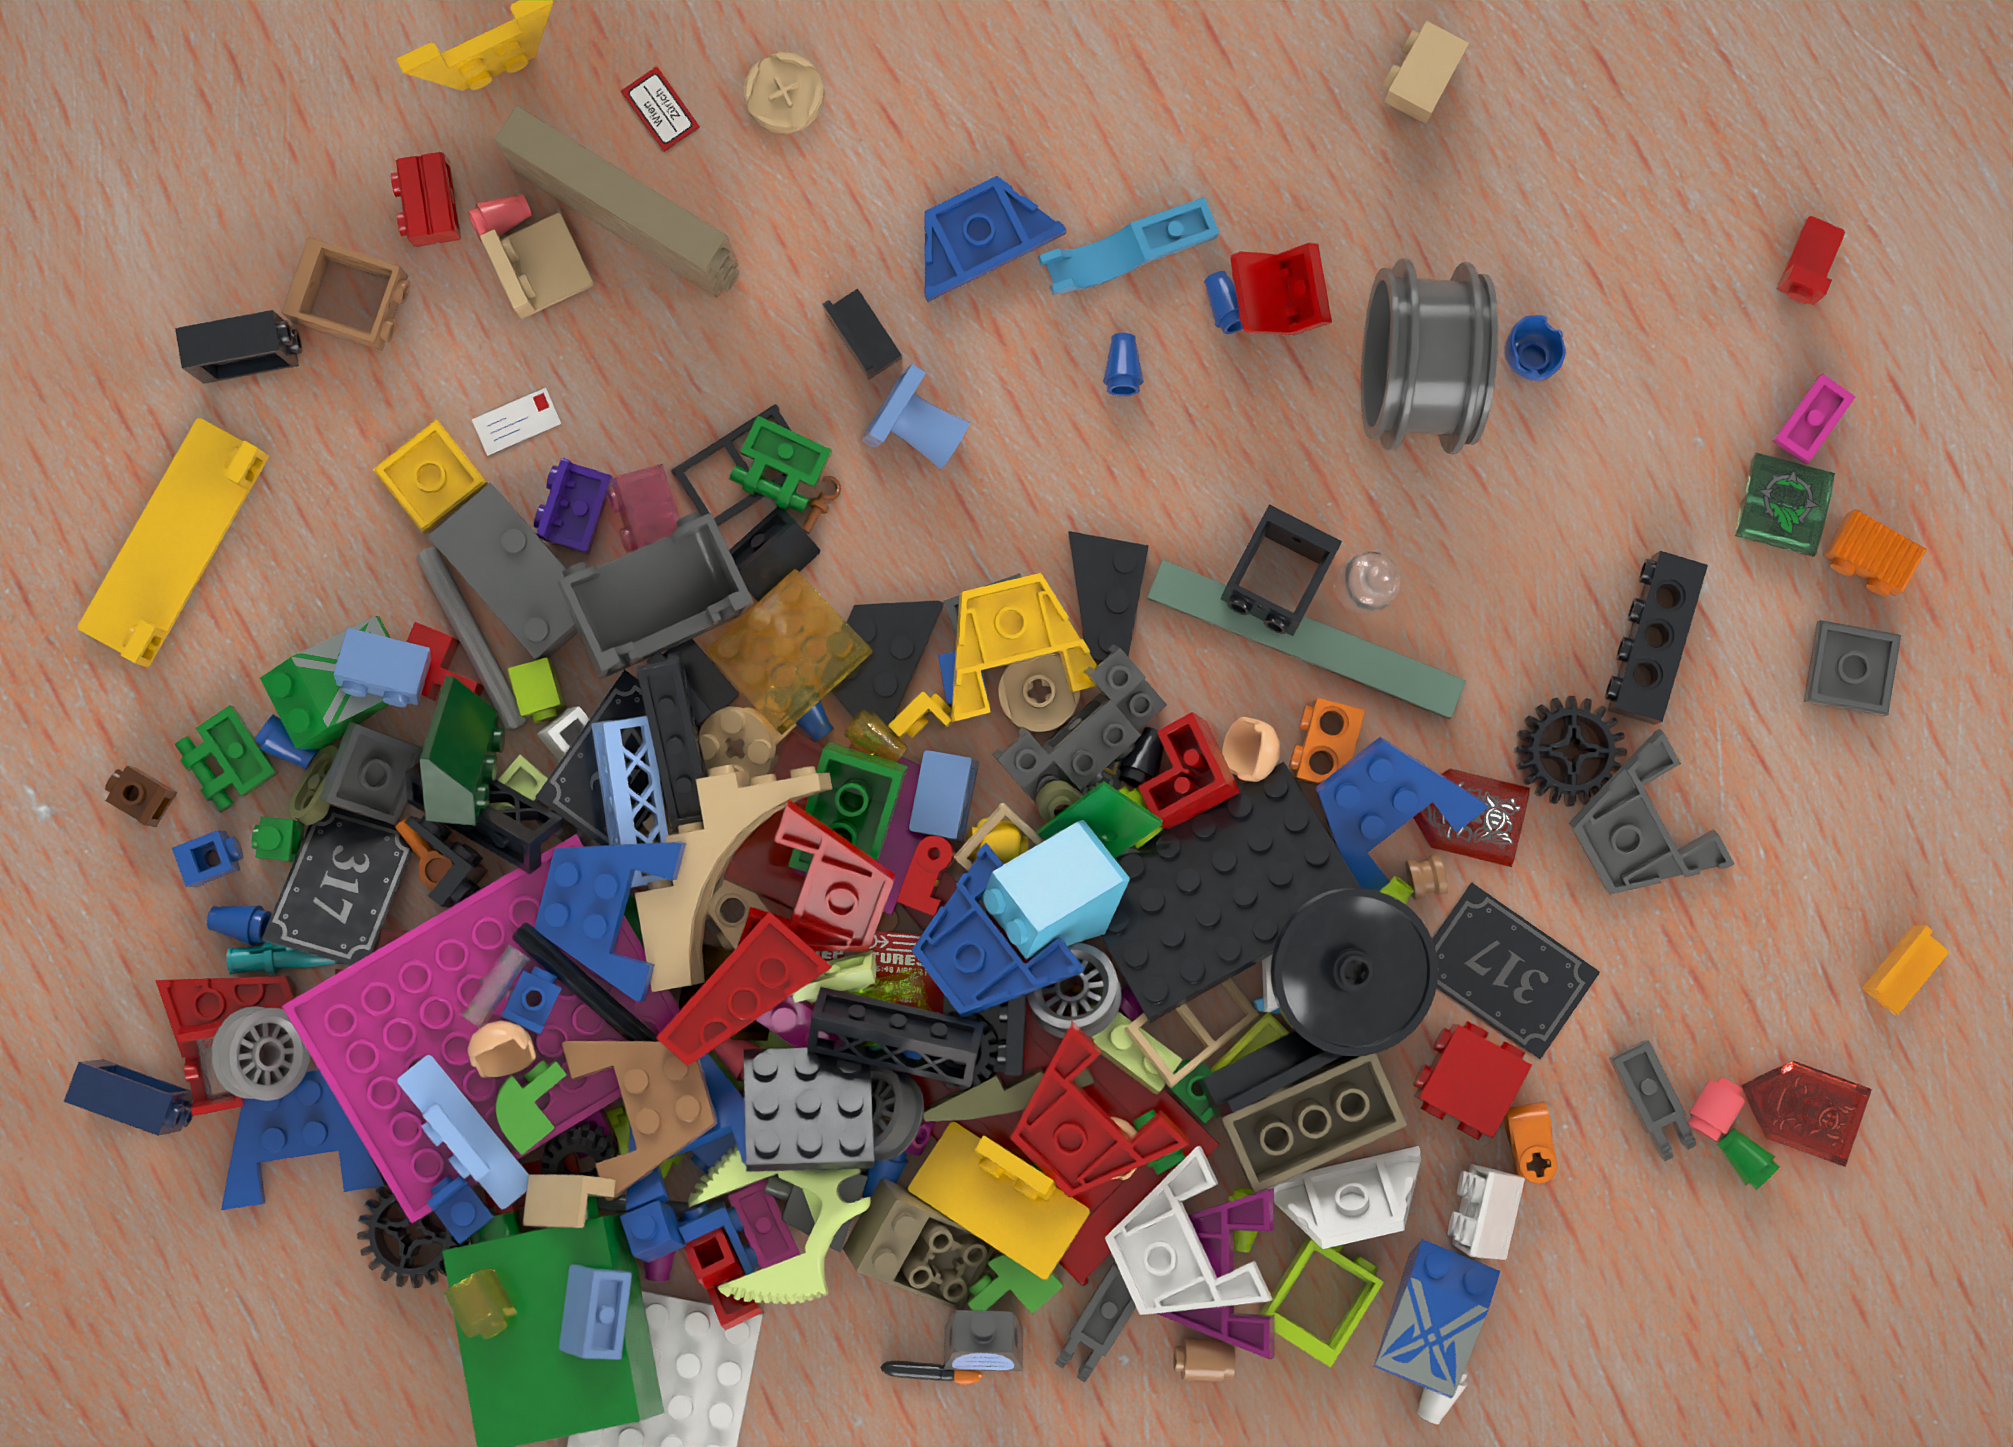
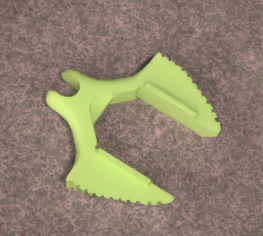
[688,1144,871,1304]

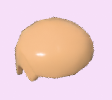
[1222,717,1280,782]
[467,1021,536,1078]

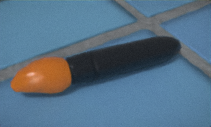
[880,1361,983,1385]

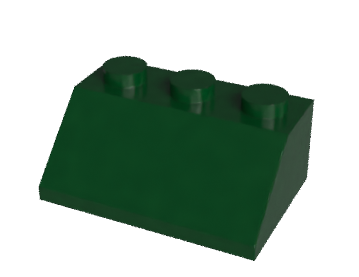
[420,676,505,825]

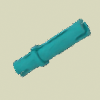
[227,942,343,974]

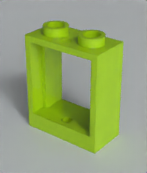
[1259,1236,1384,1368]

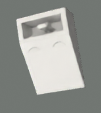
[1448,1163,1525,1260]

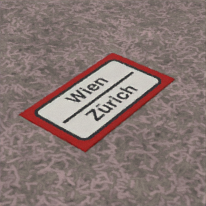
[621,66,700,152]

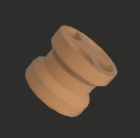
[1405,854,1448,900]

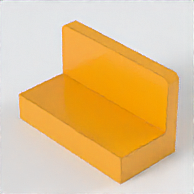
[1862,925,1949,1015]

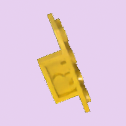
[908,1122,1090,1280]

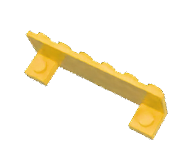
[77,418,270,668]

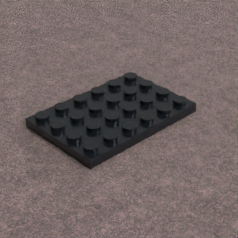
[1100,762,1361,1023]

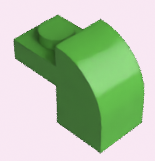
[495,1060,567,1155]
[968,1252,1063,1314]

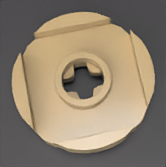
[998,653,1080,733]
[699,706,778,786]

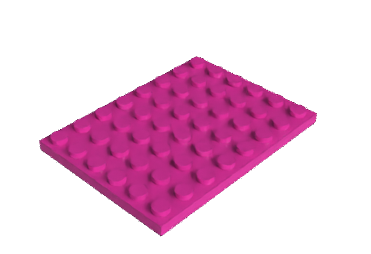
[282,834,680,1224]

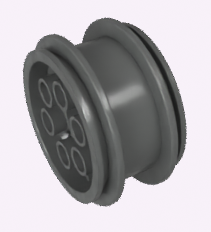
[1361,258,1498,454]

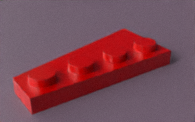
[656,911,832,1066]

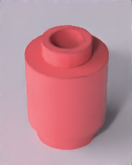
[1687,1077,1745,1142]

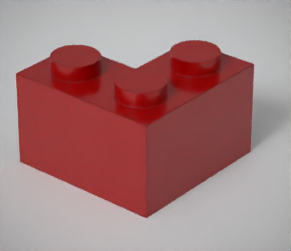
[1138,712,1241,829]

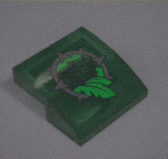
[1735,452,1835,557]

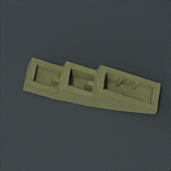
[923,1067,1094,1121]

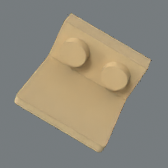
[480,213,593,319]

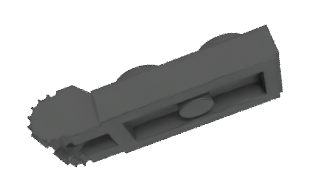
[1609,1040,1696,1161]
[1055,1262,1136,1382]

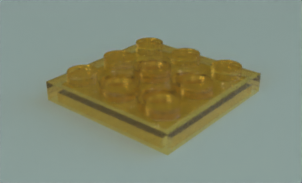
[705,569,873,735]

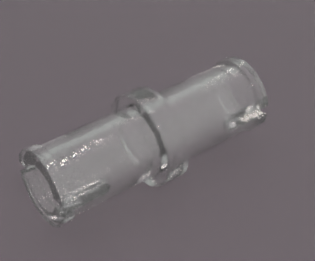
[461,944,531,1028]

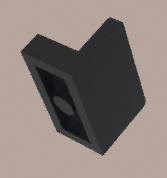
[822,289,902,380]
[729,506,820,605]
[646,639,739,725]

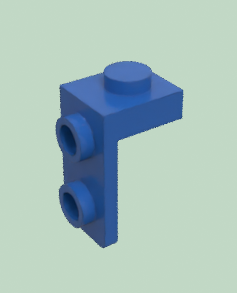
[677,1199,760,1275]

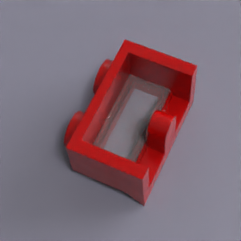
[177,1020,245,1116]

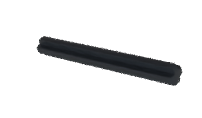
[512,922,660,1042]

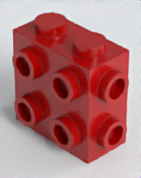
[1413,1021,1532,1141]

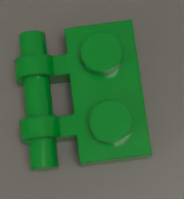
[729,415,832,513]
[175,705,279,812]

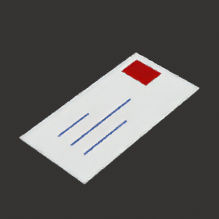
[471,387,561,456]

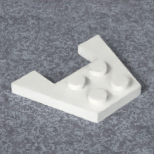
[1105,1146,1273,1315]

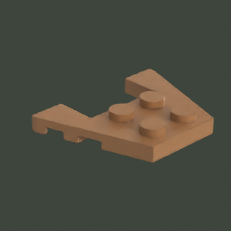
[562,1041,718,1201]

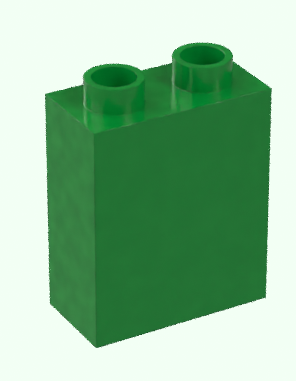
[442,1197,664,1447]

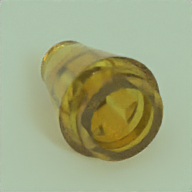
[844,709,907,762]

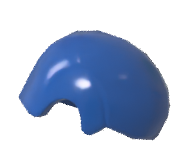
[1504,315,1566,381]

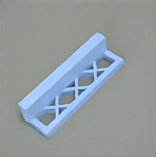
[591,716,668,888]

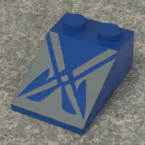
[1373,1239,1500,1399]

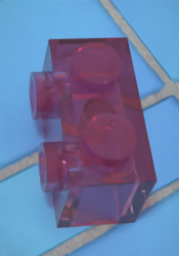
[607,464,680,552]

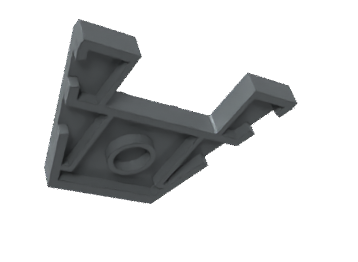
[1569,729,1734,895]

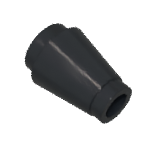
[1119,727,1164,789]

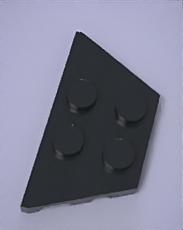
[821,600,944,747]

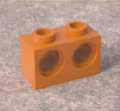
[1289,698,1365,786]

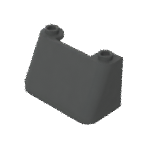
[558,512,753,679]

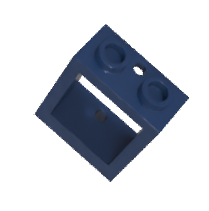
[63,1059,193,1136]

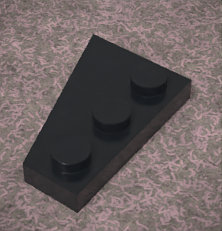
[1068,531,1149,662]

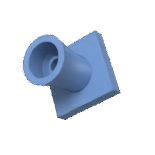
[861,364,970,470]

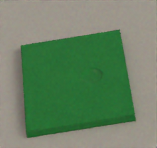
[1037,781,1163,859]

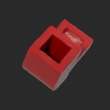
[406,622,484,701]
[684,1227,763,1331]

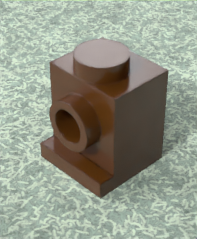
[105,766,177,827]

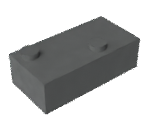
[428,483,579,660]

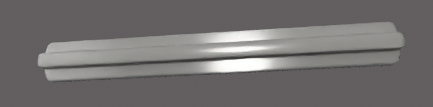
[417,547,527,731]

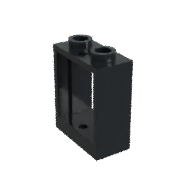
[175,310,302,384]
[1220,504,1342,636]

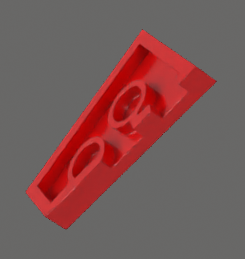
[155,976,296,1058]

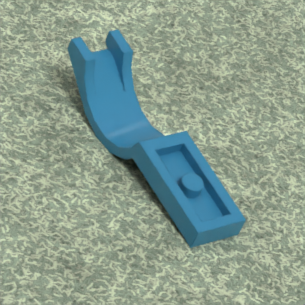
[1038,197,1220,295]

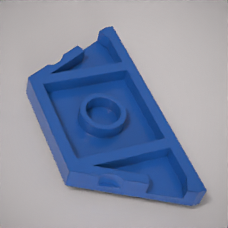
[925,176,1067,302]

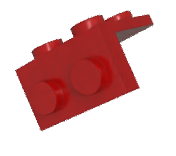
[1230,243,1332,335]

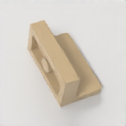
[523,1175,616,1228]

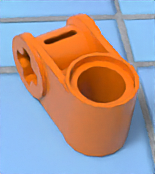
[1504,1101,1557,1184]

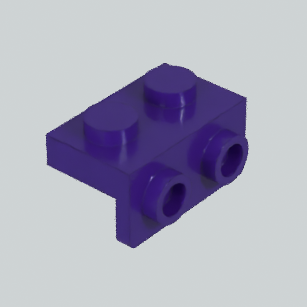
[533,458,614,555]

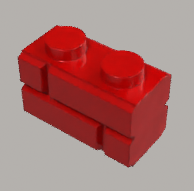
[391,152,461,247]

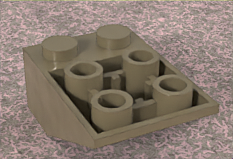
[842,1178,995,1311]

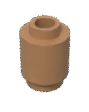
[1173,1338,1235,1382]

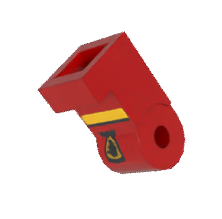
[896,835,955,916]

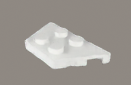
[1265,1146,1421,1249]

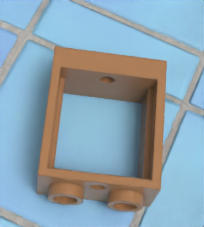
[281,237,410,351]

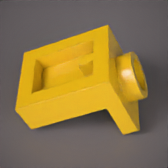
[888,691,953,740]

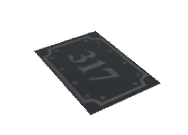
[535,669,701,846]
[262,806,412,966]
[1432,883,1600,1060]

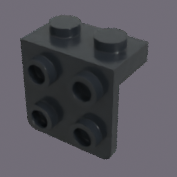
[405,815,488,908]

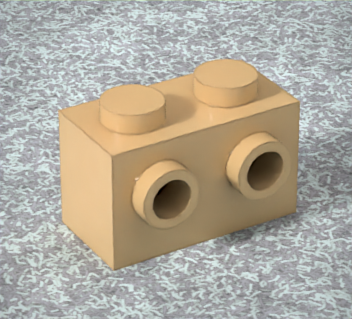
[1383,20,1469,124]

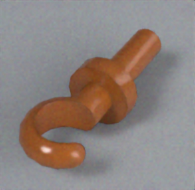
[801,476,841,534]

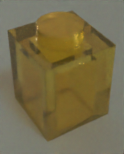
[443,1268,517,1340]

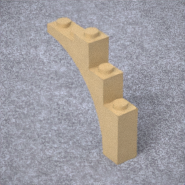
[635,765,832,992]

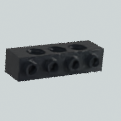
[1605,551,1708,725]

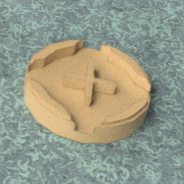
[744,52,824,134]

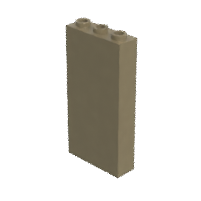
[494,105,739,298]

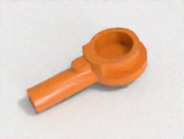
[395,817,454,890]

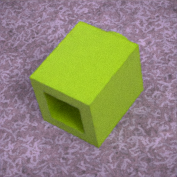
[508,657,567,723]

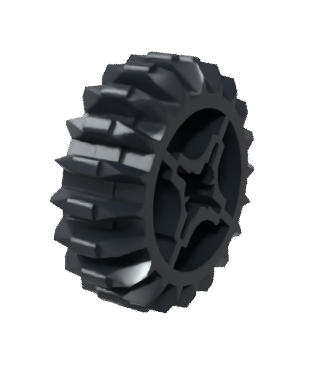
[1514,696,1627,807]
[357,1186,470,1288]

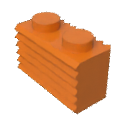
[1823,509,1927,597]

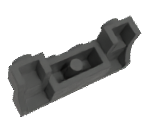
[992,644,1167,806]

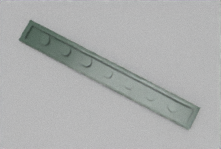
[1147,560,1466,719]

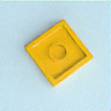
[373,419,488,534]

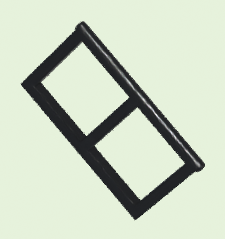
[672,404,791,526]

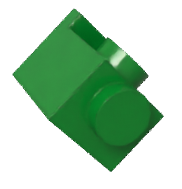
[251,816,305,862]
[1169,1058,1215,1124]

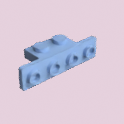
[397,1055,529,1209]

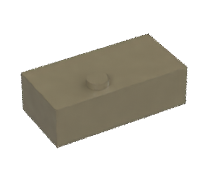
[1219,1054,1407,1194]

